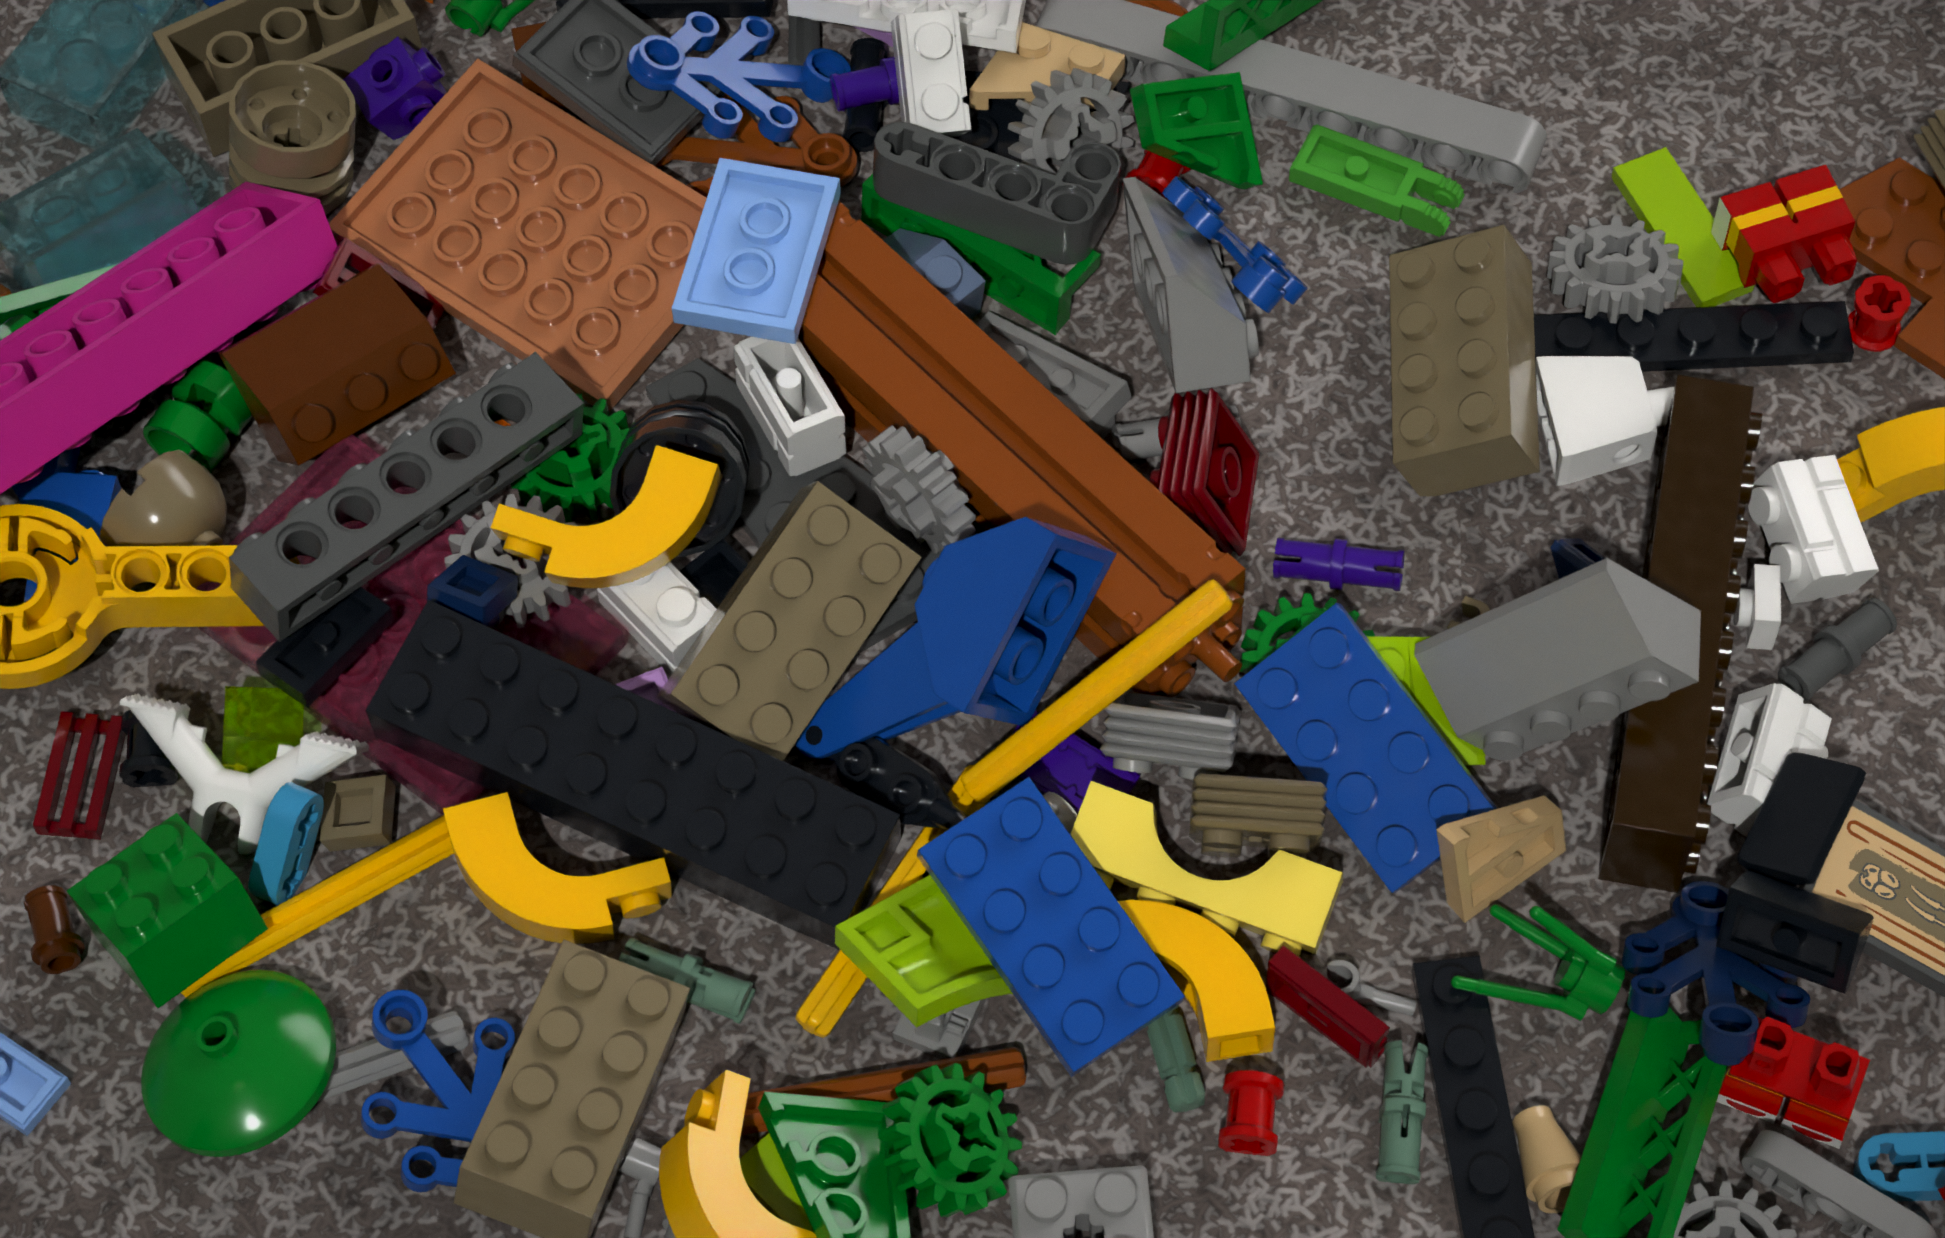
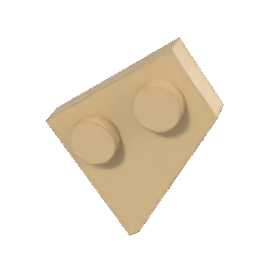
[969,22,1125,110]
[1436,795,1566,923]

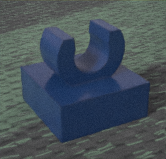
[427,555,518,629]

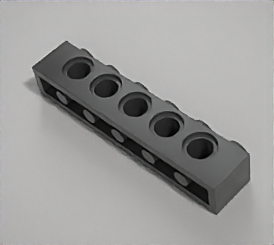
[229,352,584,642]

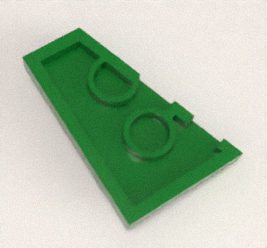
[758,1091,911,1238]

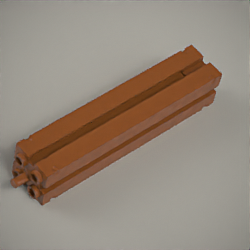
[798,201,1246,697]

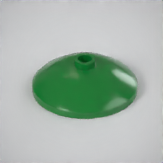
[141,970,336,1157]

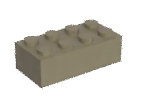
[152,0,422,157]
[1389,225,1540,496]
[656,481,922,761]
[453,940,690,1238]

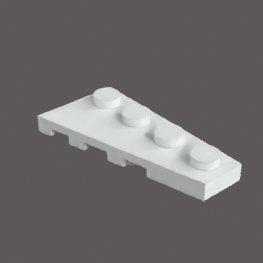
[787,0,1026,53]

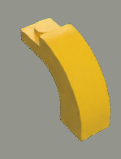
[1837,407,1945,523]
[491,445,722,588]
[443,792,672,944]
[1118,900,1275,1062]
[659,1070,817,1238]

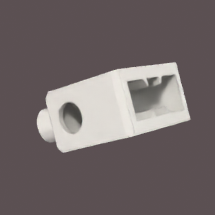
[1536,356,1674,486]

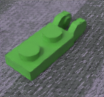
[1289,124,1465,237]

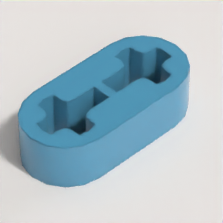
[248,782,324,906]
[1853,1131,1945,1202]

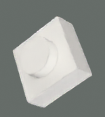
[1734,564,1781,650]

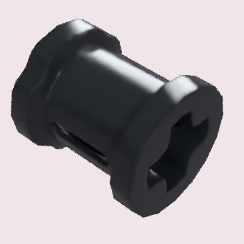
[119,710,178,788]

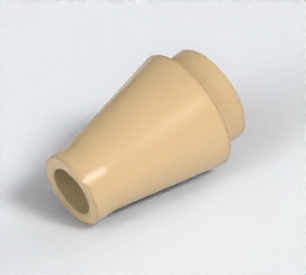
[1512,1105,1582,1213]

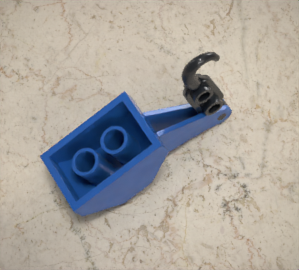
[795,517,1117,878]

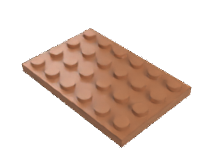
[329,58,707,412]

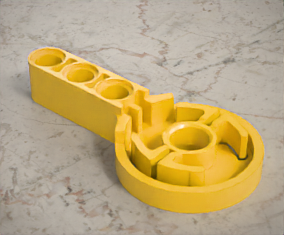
[0,504,300,689]

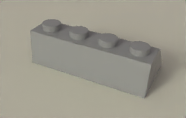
[1123,177,1259,393]
[1414,558,1701,760]

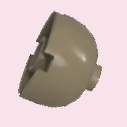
[100,450,227,546]

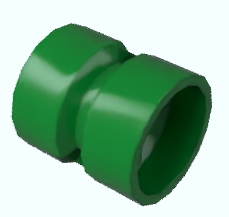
[143,360,253,474]

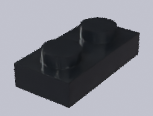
[256,587,394,708]

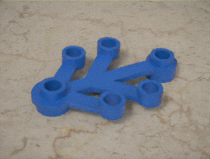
[626,11,851,142]
[1162,176,1308,313]
[361,990,515,1192]

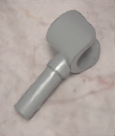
[1326,960,1417,1016]
[619,1138,661,1238]

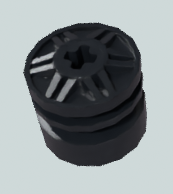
[609,400,750,557]

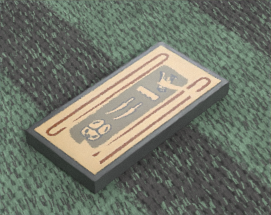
[1798,800,1945,997]

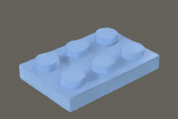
[671,158,841,344]

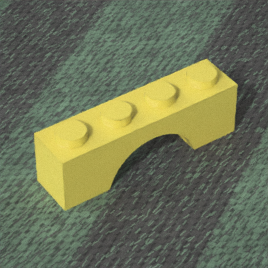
[1070,781,1343,957]

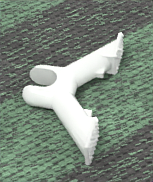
[120,693,369,854]

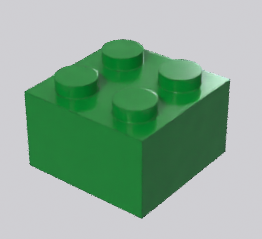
[66,813,268,1008]

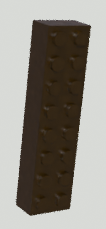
[1598,375,1762,893]

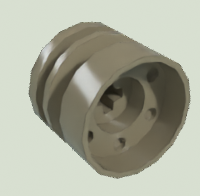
[229,60,356,215]

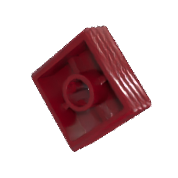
[1149,388,1260,557]

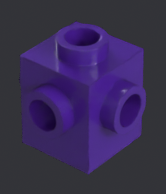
[343,36,447,140]

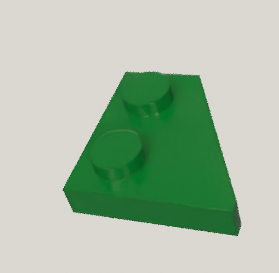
[1130,72,1263,190]

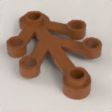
[655,93,858,198]

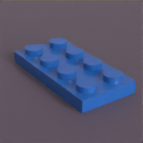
[1234,603,1498,893]
[917,777,1185,1077]

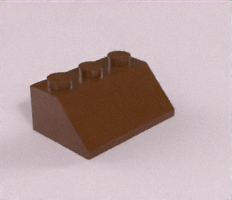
[218,263,456,466]

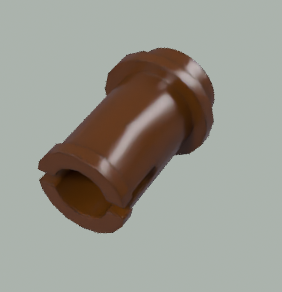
[23,885,85,974]

